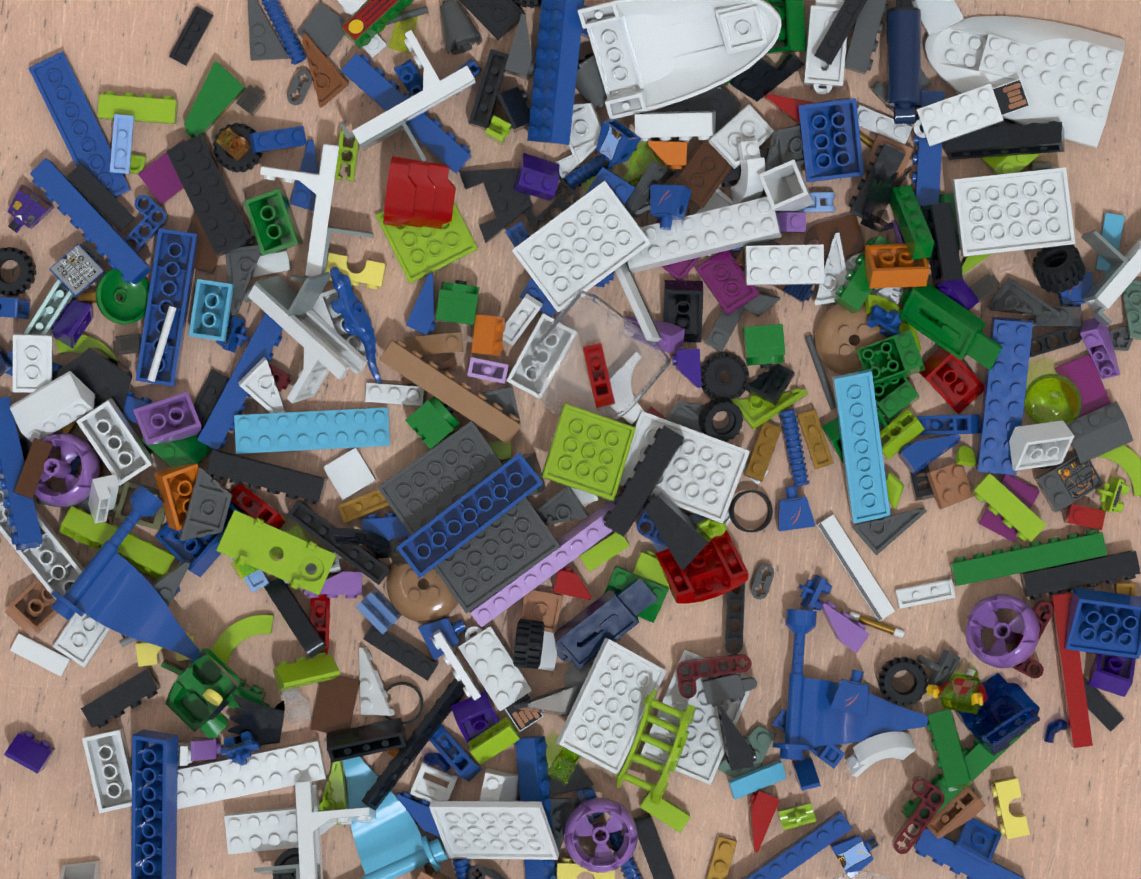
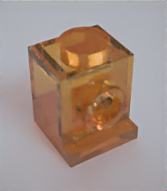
[216,127,250,161]

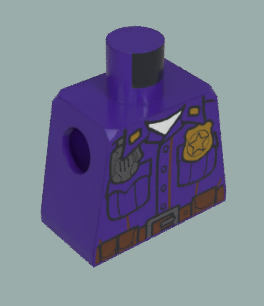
[7,185,54,233]

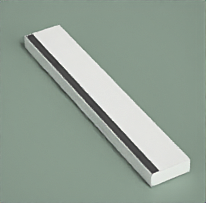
[615,262,662,342]
[817,514,895,621]

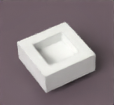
[363,34,387,58]

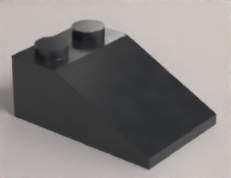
[663,280,703,343]

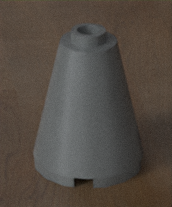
[440,0,482,55]
[575,53,607,109]

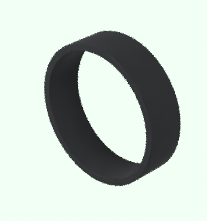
[729,490,773,532]
[384,682,423,725]

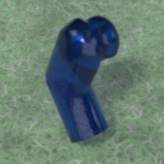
[1044,719,1068,743]
[423,753,451,773]

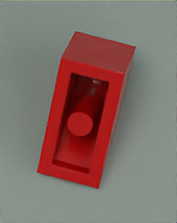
[1064,504,1106,530]
[553,567,591,601]

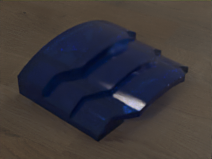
[951,673,1040,756]

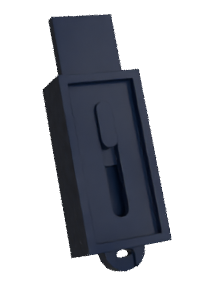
[553,577,658,669]

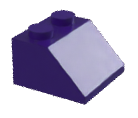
[513,153,560,201]
[51,300,94,348]
[672,349,701,388]
[1088,653,1136,697]
[451,691,499,744]
[4,730,55,774]

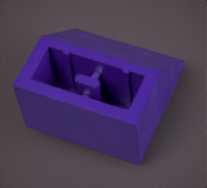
[935,279,980,311]

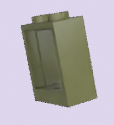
[113,481,166,530]

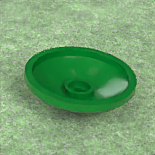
[96,268,150,325]

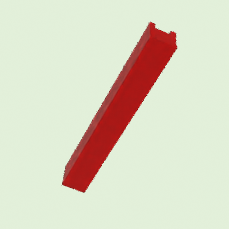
[1050,593,1093,748]

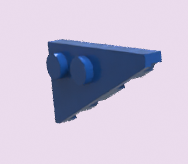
[290,140,319,211]

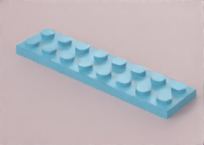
[832,369,891,524]
[234,407,390,454]

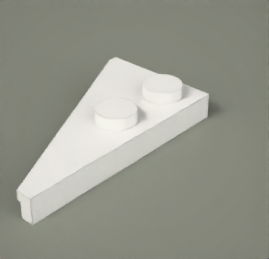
[815,233,847,306]
[238,357,285,413]
[359,647,395,716]

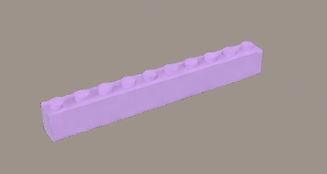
[469,493,622,627]

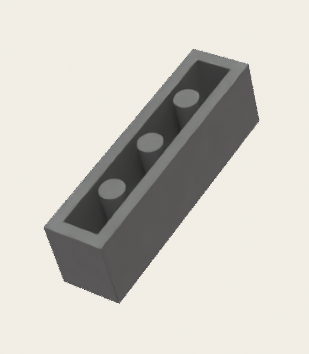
[844,0,889,75]

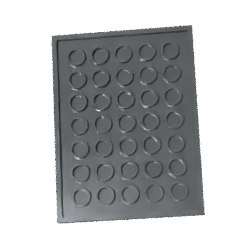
[377,421,561,613]

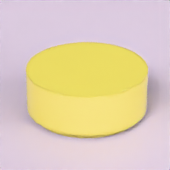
[203,688,223,706]

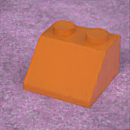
[647,141,687,169]
[471,314,506,356]

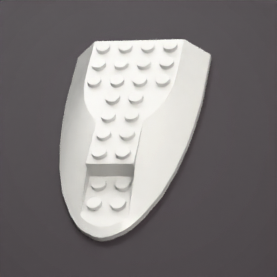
[578,0,782,120]
[925,16,1125,148]

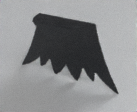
[860,168,912,232]
[52,348,132,414]
[227,694,285,746]

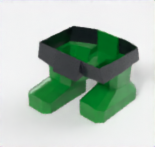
[165,648,241,738]

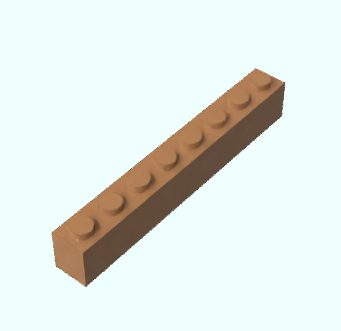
[379,339,521,444]

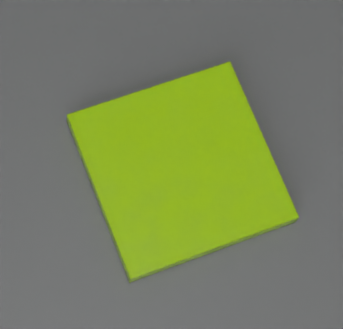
[375,202,478,284]
[541,403,636,501]

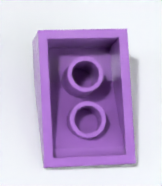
[133,391,201,445]

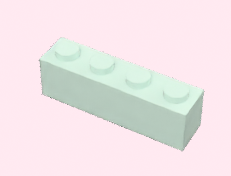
[24,280,74,335]

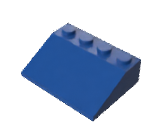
[798,97,864,182]
[155,501,244,577]
[1065,588,1141,659]

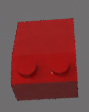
[918,347,984,415]

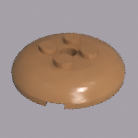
[815,302,891,375]
[387,555,458,623]

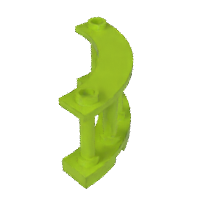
[615,689,696,805]

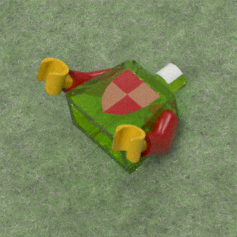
[926,669,988,714]

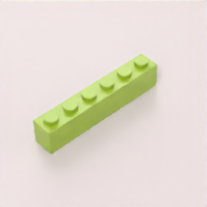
[59,506,175,580]

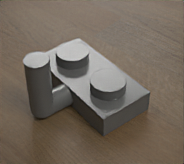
[917,649,960,687]

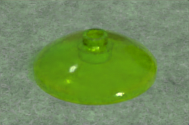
[1024,374,1082,424]

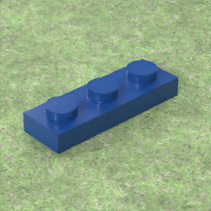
[249,126,307,153]

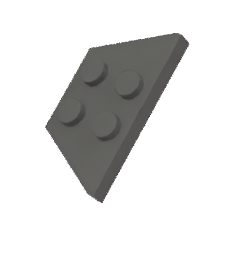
[765,124,804,172]
[665,401,716,433]
[179,468,232,541]

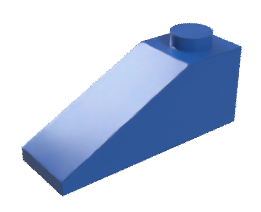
[406,273,437,335]
[917,414,980,435]
[899,434,961,475]
[429,725,482,782]
[792,755,821,791]

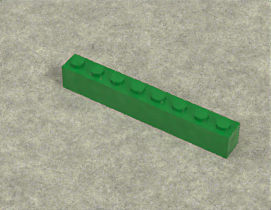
[950,529,1107,586]
[901,708,1032,828]

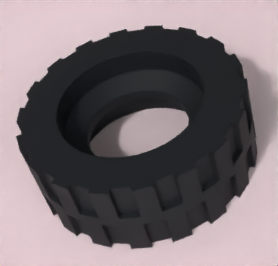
[699,398,743,442]

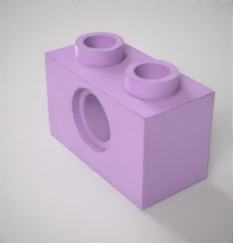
[467,357,509,384]

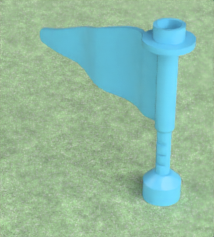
[343,757,448,879]

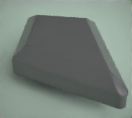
[742,292,780,317]
[1110,326,1133,351]

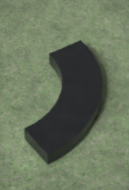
[330,528,396,559]

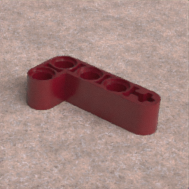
[1010,600,1054,679]
[676,654,752,699]
[892,776,945,854]

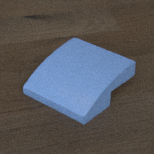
[356,588,402,635]

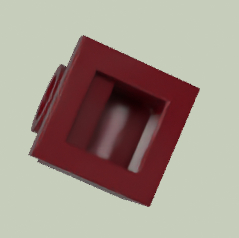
[269,364,291,392]

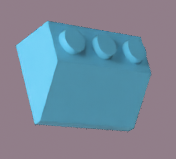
[189,279,234,342]

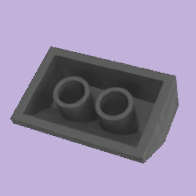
[1066,401,1133,465]

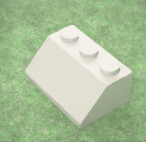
[1009,420,1074,471]

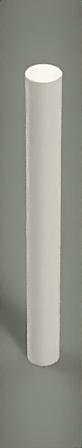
[147,306,176,382]

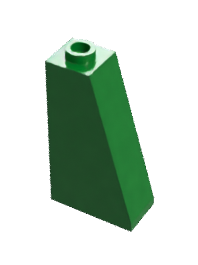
[184,61,246,138]

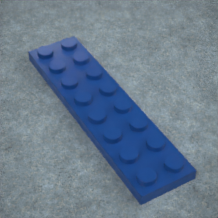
[28,51,131,198]

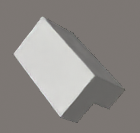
[88,474,119,524]

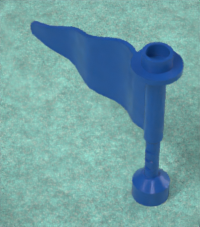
[51,485,200,659]
[772,609,928,760]

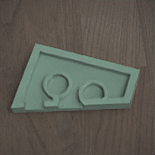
[1122,280,1141,340]
[717,725,776,778]

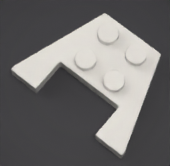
[555,103,602,178]

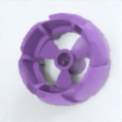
[34,433,100,507]
[965,594,1040,668]
[564,798,638,873]

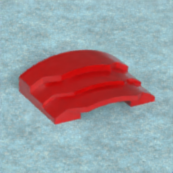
[383,156,456,229]
[655,530,749,604]

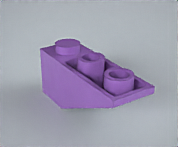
[624,316,685,353]
[1080,318,1120,379]
[303,571,362,599]
[818,600,870,653]

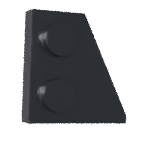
[743,364,795,406]

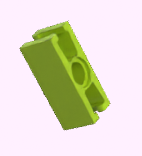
[485,116,512,145]
[335,131,359,182]
[880,409,925,460]
[579,532,630,572]
[468,717,520,765]
[640,791,691,833]

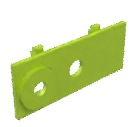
[216,510,337,595]

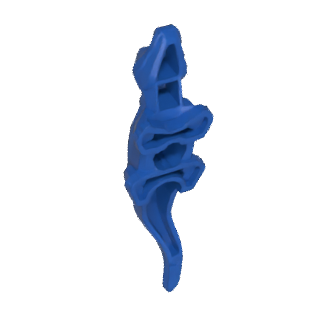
[330,267,382,383]

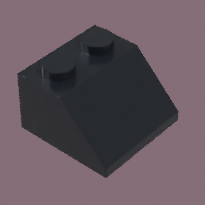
[497,87,531,133]

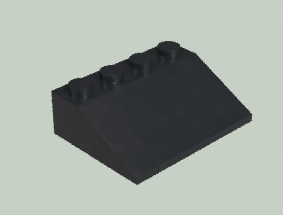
[717,705,757,771]

